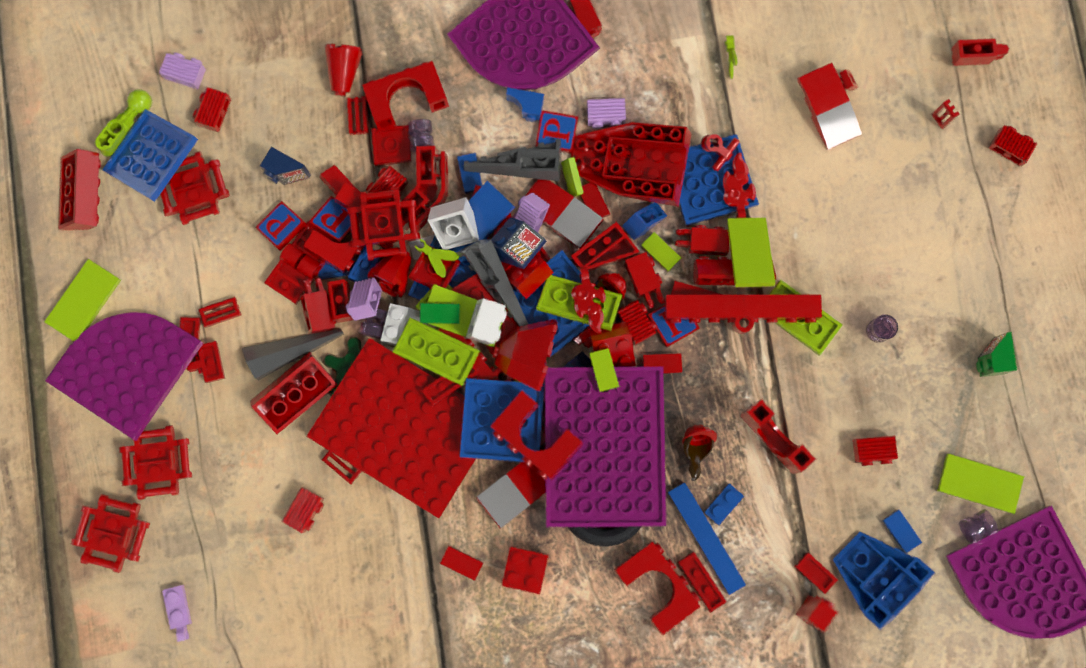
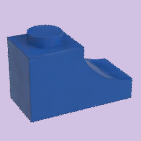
[506,87,544,122]
[622,202,667,240]

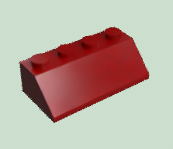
[58,149,101,230]
[694,256,776,286]
[250,352,337,434]

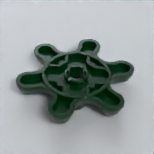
[324,337,362,396]

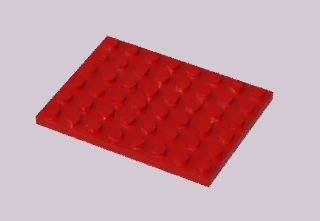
[306,337,476,519]

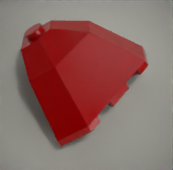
[492,319,558,391]

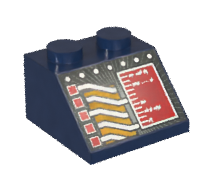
[260,146,311,185]
[491,217,547,269]

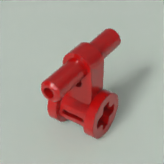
[701,134,740,172]

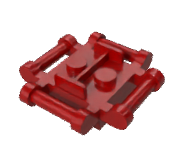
[160,151,230,225]
[347,187,421,260]
[119,425,192,500]
[71,494,150,573]

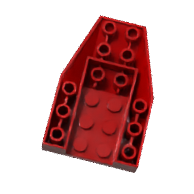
[571,122,692,207]

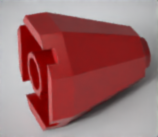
[368,252,412,298]

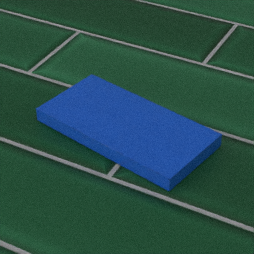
[449,181,515,263]

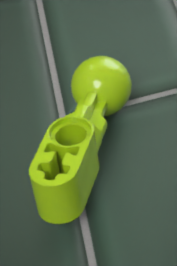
[95,89,152,157]

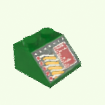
[976,332,1017,377]

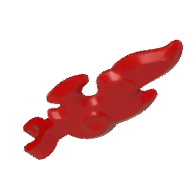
[723,153,756,218]
[571,268,606,334]

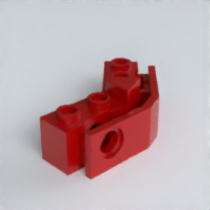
[401,146,449,232]

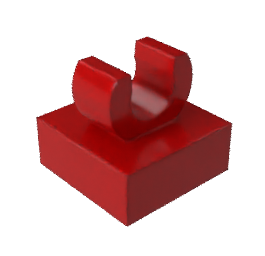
[840,69,858,91]
[572,327,591,349]

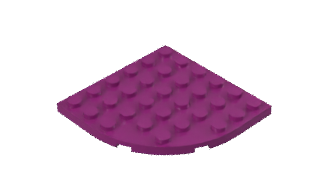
[447,0,600,90]
[45,312,203,441]
[945,505,1086,639]

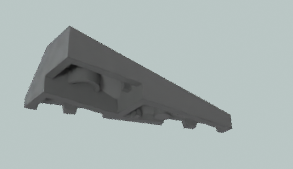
[464,139,561,181]
[457,239,528,327]
[242,329,344,380]

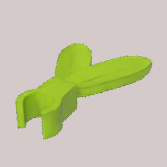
[725,35,737,79]
[415,239,459,278]

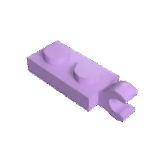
[162,585,192,642]

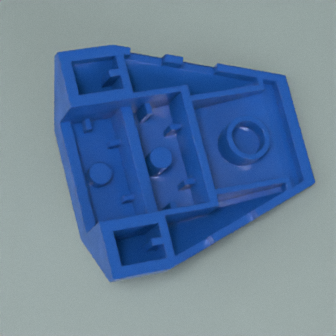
[833,532,935,630]

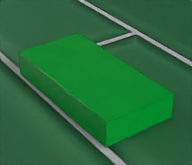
[420,303,460,324]

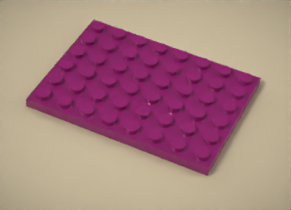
[545,367,666,527]

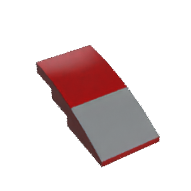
[797,63,861,150]
[525,179,604,249]
[476,448,546,529]

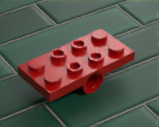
[264,221,336,305]

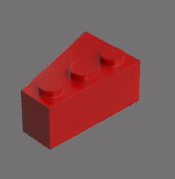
[570,221,640,271]

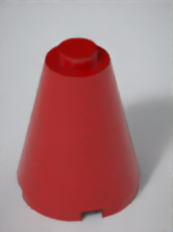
[325,44,363,97]

